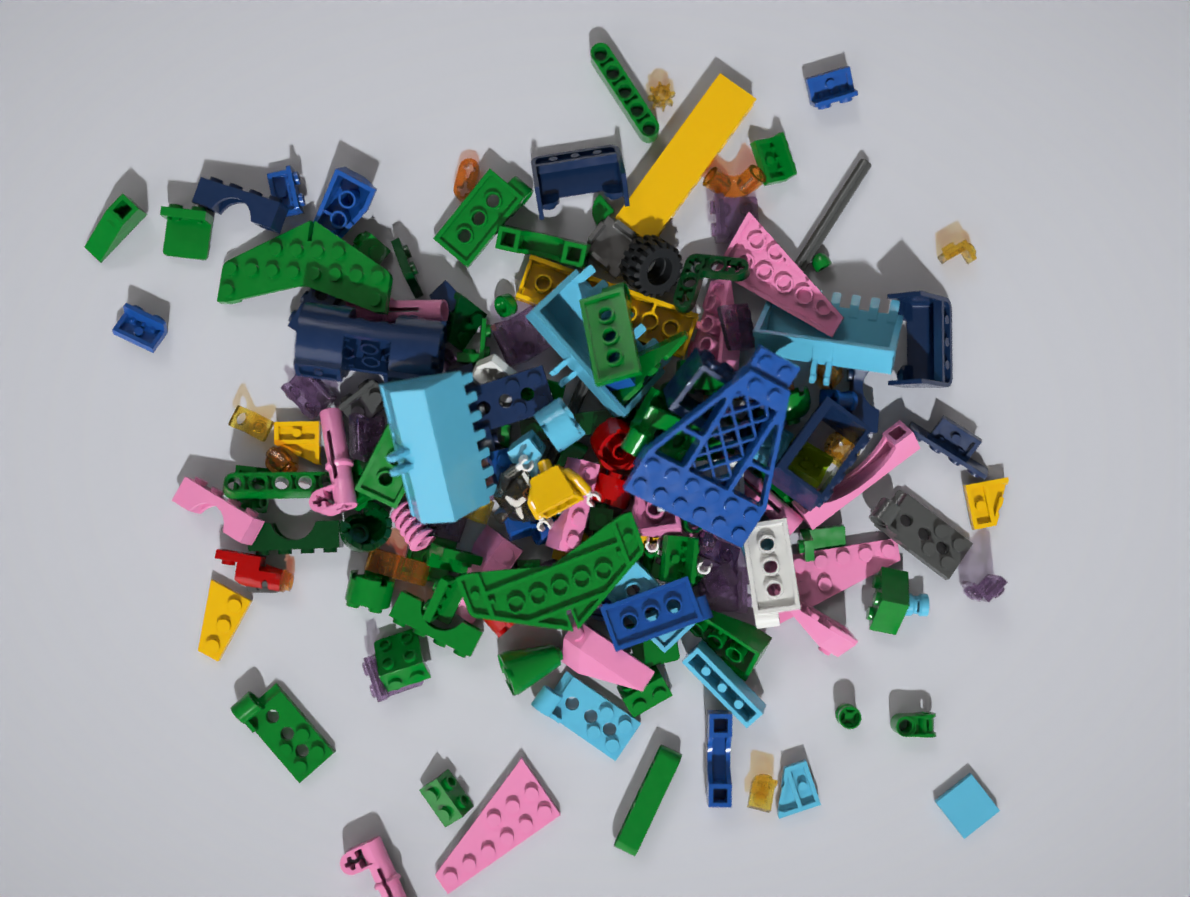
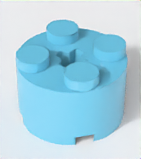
[533,397,585,453]

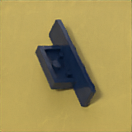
[908,415,988,479]

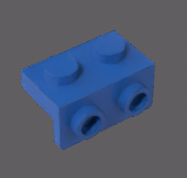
[805,66,858,110]
[267,165,306,217]
[112,303,168,353]

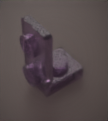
[697,529,740,569]

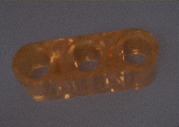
[364,549,431,586]

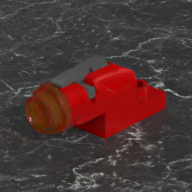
[215,549,294,593]

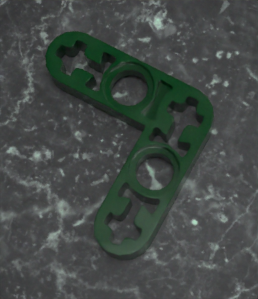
[673,254,750,314]

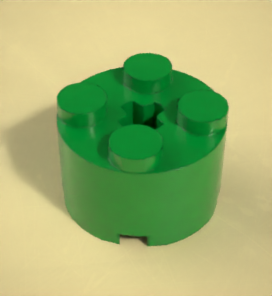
[345,570,396,613]

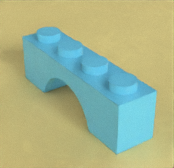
[507,429,561,516]

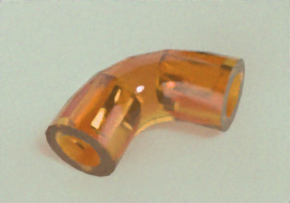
[703,164,766,198]

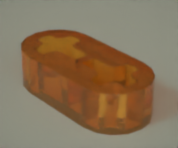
[453,158,480,202]

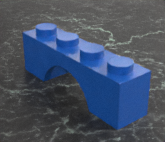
[706,710,732,808]

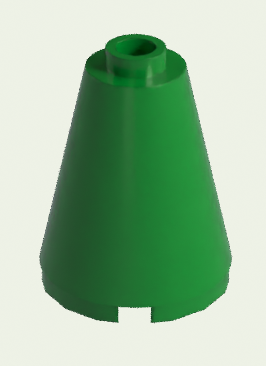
[497,644,563,696]

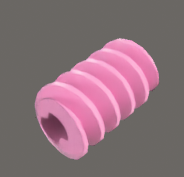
[390,501,436,551]

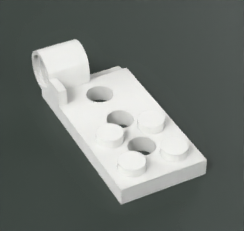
[744,518,801,629]

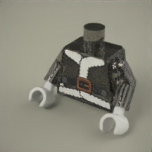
[493,454,563,523]

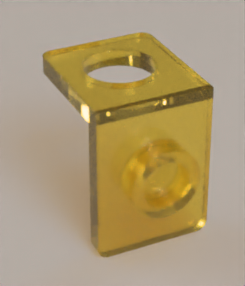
[228,405,274,442]

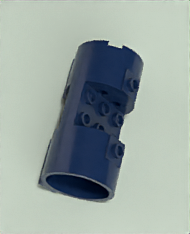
[293,302,448,382]

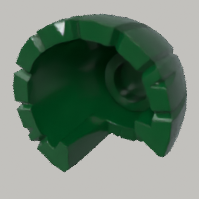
[339,502,392,553]

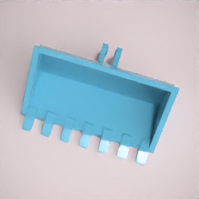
[525,265,672,417]
[753,290,904,386]
[379,371,498,524]

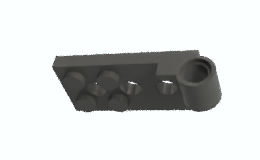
[869,490,973,580]

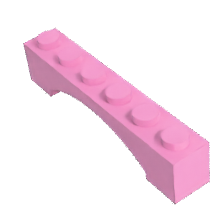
[792,420,920,530]

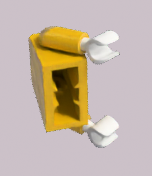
[527,459,602,532]

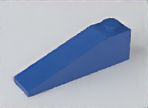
[312,167,377,239]

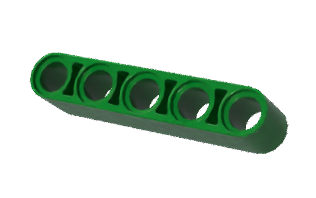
[591,43,659,143]
[223,472,331,499]
[614,744,682,856]

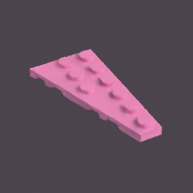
[715,212,844,338]
[764,538,900,624]
[435,758,561,894]

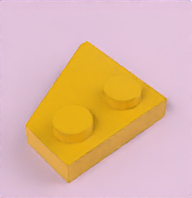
[274,421,321,465]
[963,477,1009,530]

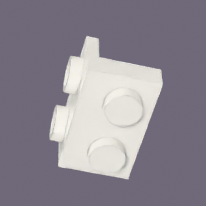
[472,354,518,404]

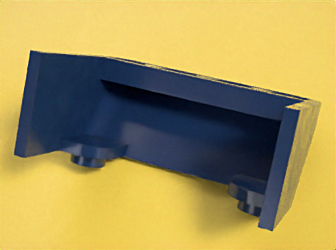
[531,145,630,220]
[887,291,953,388]

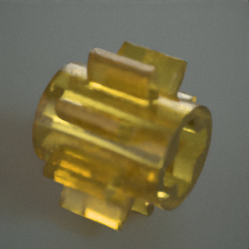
[647,81,675,111]

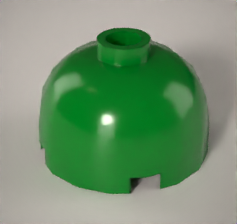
[784,386,811,425]

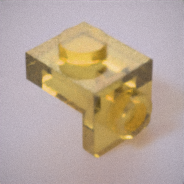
[937,239,977,264]
[747,774,778,813]

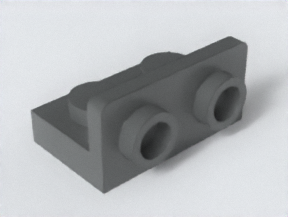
[338,379,384,429]

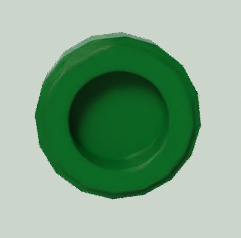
[494,294,518,317]

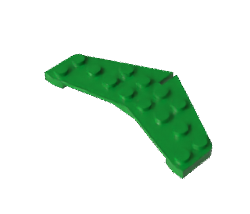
[217,220,393,315]
[455,511,644,631]

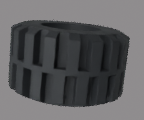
[620,235,683,297]

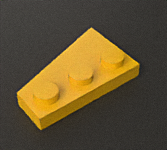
[198,579,253,661]

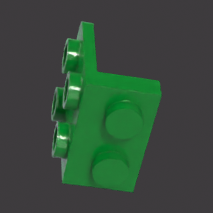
[160,204,214,260]
[626,623,680,667]
[374,628,431,692]

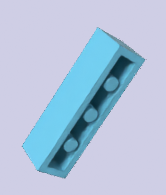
[682,640,766,728]

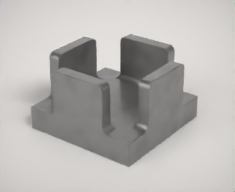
[587,216,636,279]

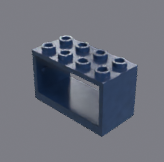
[663,347,771,453]
[772,396,873,511]

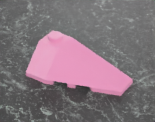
[687,279,740,372]
[632,496,682,537]
[456,525,524,624]
[770,584,858,657]
[562,621,655,691]

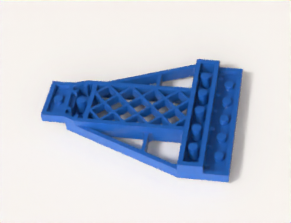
[622,345,801,548]

